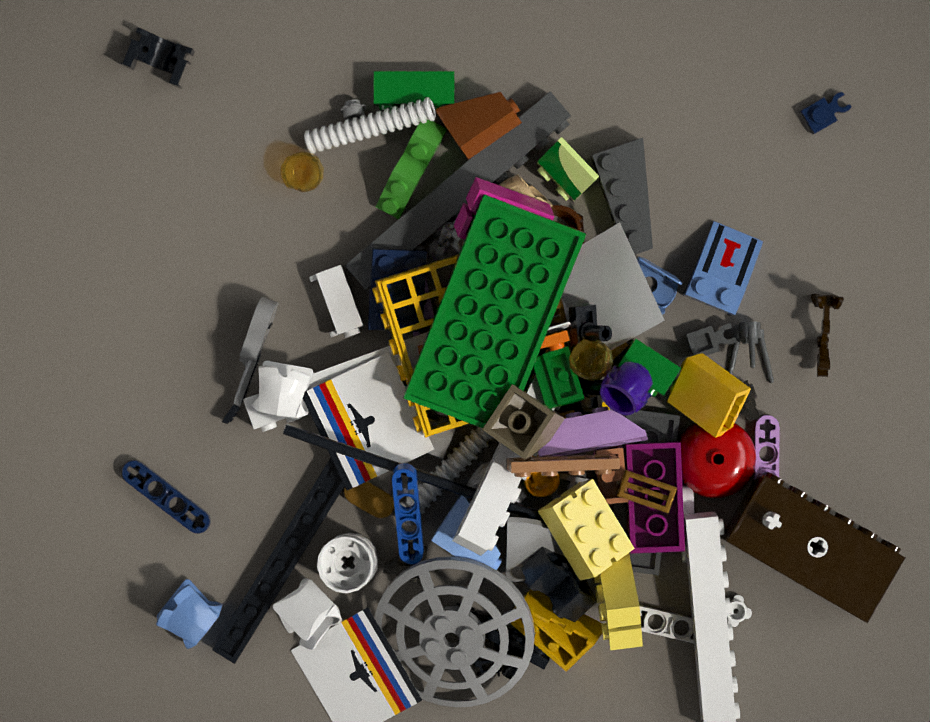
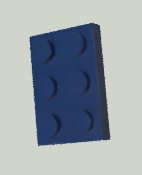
[368,248,427,332]

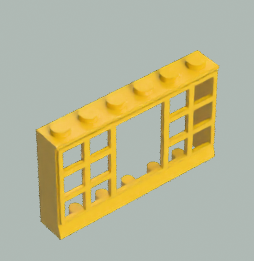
[372,254,469,438]

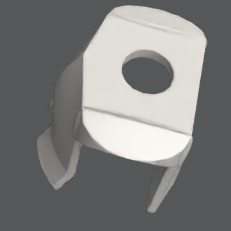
[252,361,313,418]
[273,578,342,650]

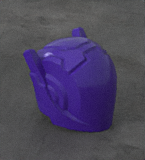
[600,362,653,415]

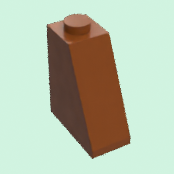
[435,92,522,159]

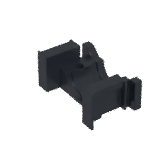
[121,28,195,89]

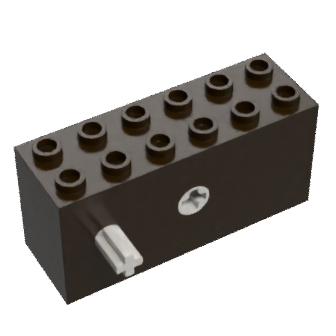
[720,472,906,624]

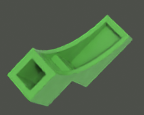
[376,119,447,220]

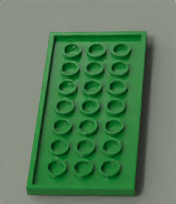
[403,194,586,428]

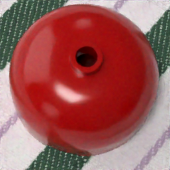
[678,423,756,498]

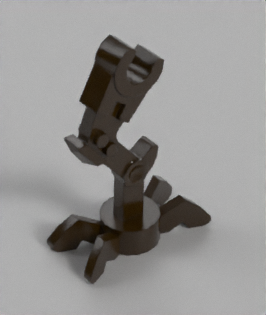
[811,294,844,377]

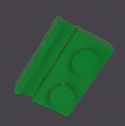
[533,346,584,408]

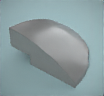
[506,517,566,582]

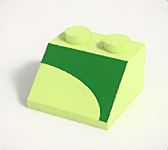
[537,137,599,202]

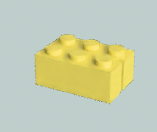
[538,479,635,580]
[594,553,643,650]

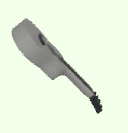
[222,297,279,424]

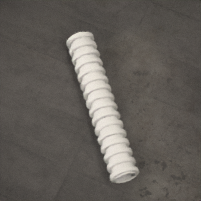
[304,97,436,154]
[394,426,495,526]

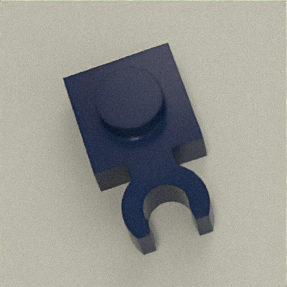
[800,92,852,135]

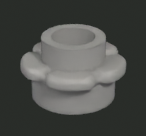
[340,100,367,121]

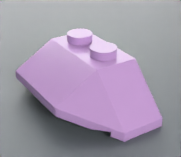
[538,407,648,457]

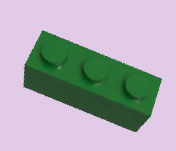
[374,71,455,111]

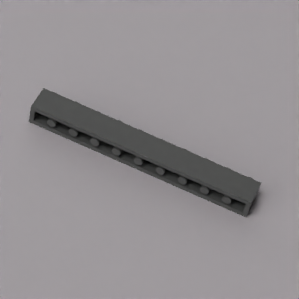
[345,91,571,291]

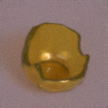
[280,151,324,192]
[569,339,613,381]

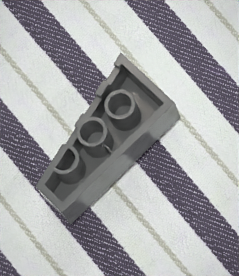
[591,138,653,255]

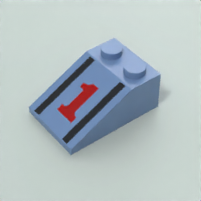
[683,221,763,316]

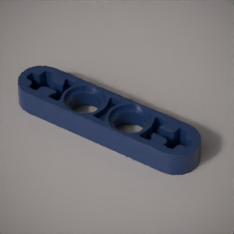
[122,460,211,534]

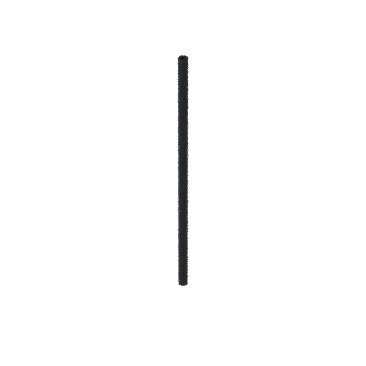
[283,424,545,524]

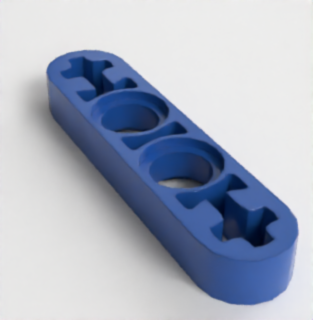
[392,463,424,564]

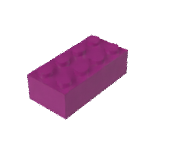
[624,442,685,554]

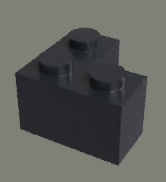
[521,547,597,622]

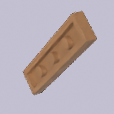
[506,454,620,477]

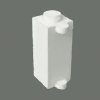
[309,265,364,338]

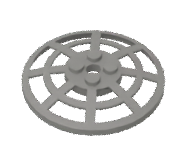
[375,557,535,707]

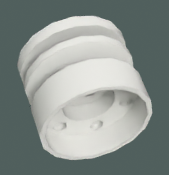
[317,533,379,593]

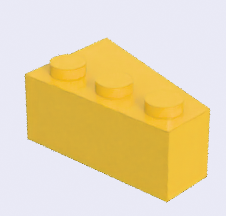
[511,589,603,672]

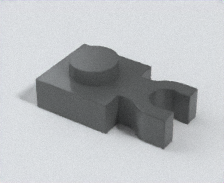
[686,323,737,356]

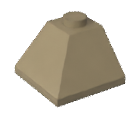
[482,384,565,460]

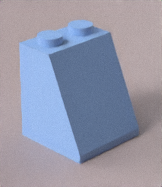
[431,495,502,570]

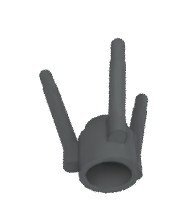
[728,322,774,383]

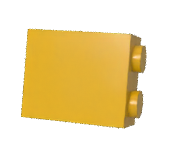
[667,353,751,438]

